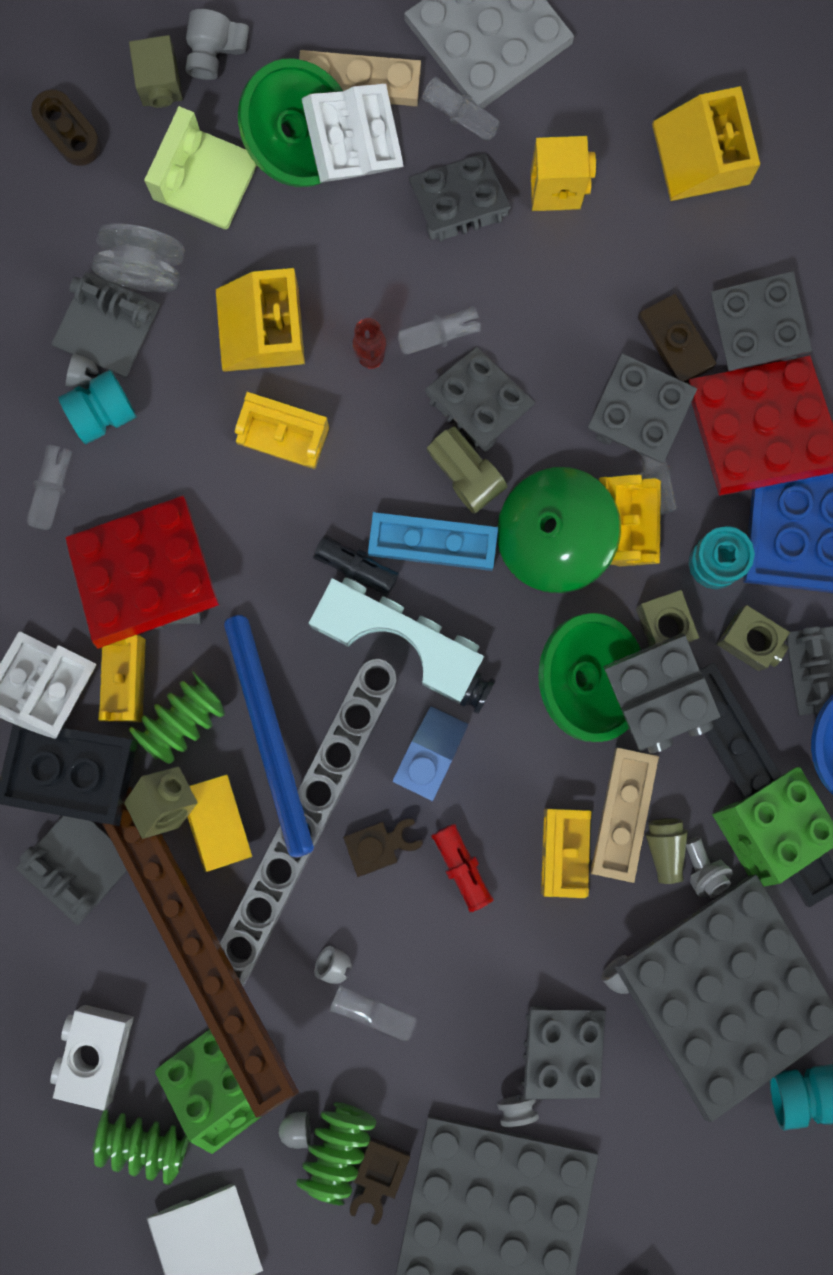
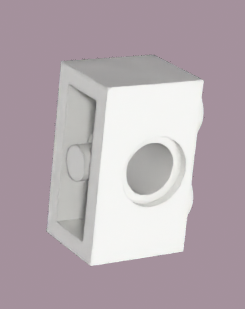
[50,1005,134,1111]

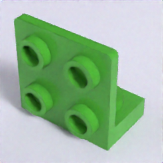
[712,767,833,887]
[155,1029,261,1154]

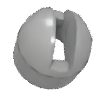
[65,354,99,389]
[314,946,352,984]
[601,955,629,994]
[278,1111,311,1149]

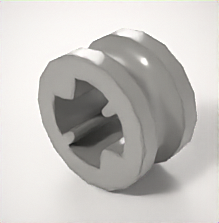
[497,1095,539,1127]

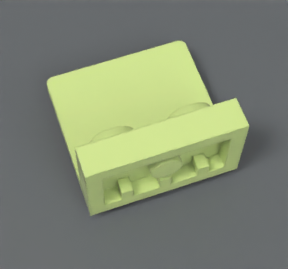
[144,106,257,229]

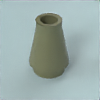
[645,818,688,884]

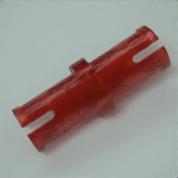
[353,318,386,369]

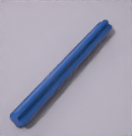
[224,615,314,857]

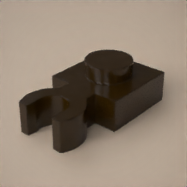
[343,818,423,877]
[350,1137,411,1225]

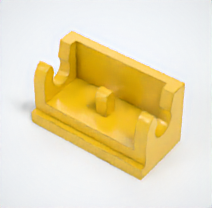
[235,392,329,469]
[599,475,661,567]
[98,635,146,722]
[188,775,252,872]
[541,809,591,898]

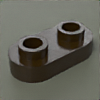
[31,89,101,166]

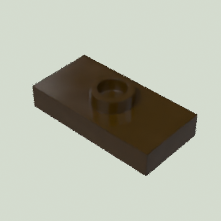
[637,294,717,383]

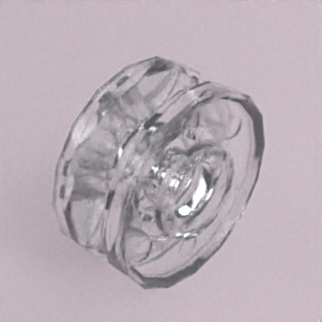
[91,223,185,292]

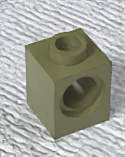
[129,35,183,108]
[636,590,699,647]
[716,605,790,671]
[124,766,198,839]

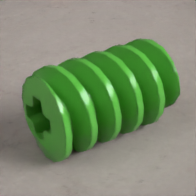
[129,671,225,764]
[296,1102,377,1206]
[92,1109,189,1185]

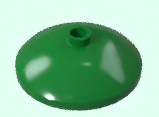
[238,58,343,187]
[497,467,621,593]
[538,613,641,742]

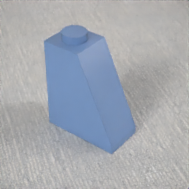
[392,706,469,801]

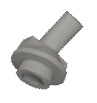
[686,837,733,898]

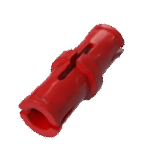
[431,823,494,913]

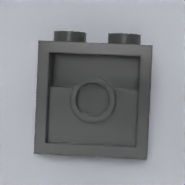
[603,633,720,753]

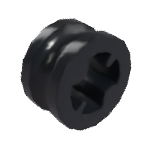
[460,671,495,714]

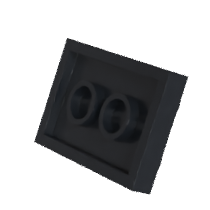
[0,724,138,826]

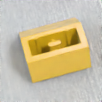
[652,86,760,201]
[216,268,305,372]

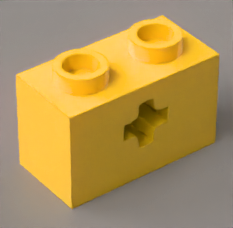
[530,136,596,211]

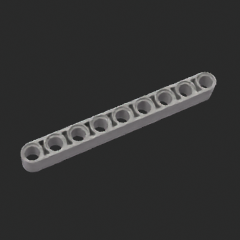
[220,659,397,988]

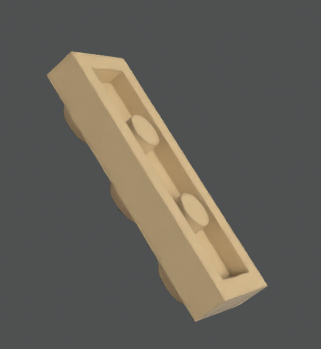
[299,50,421,106]
[590,748,659,883]

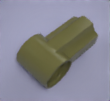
[427,426,508,514]

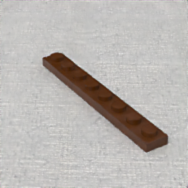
[103,787,300,1118]

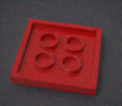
[688,356,833,496]
[65,495,219,649]

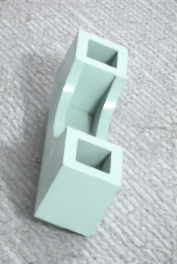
[308,577,484,704]

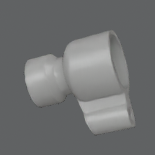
[185,9,249,80]

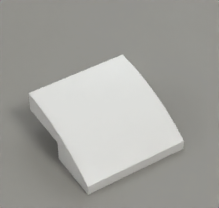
[302,84,404,183]
[0,631,97,739]
[146,1184,263,1275]

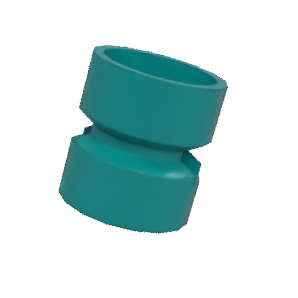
[58,369,137,445]
[688,526,755,590]
[770,1064,833,1131]

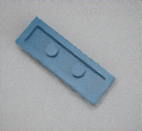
[368,512,498,571]

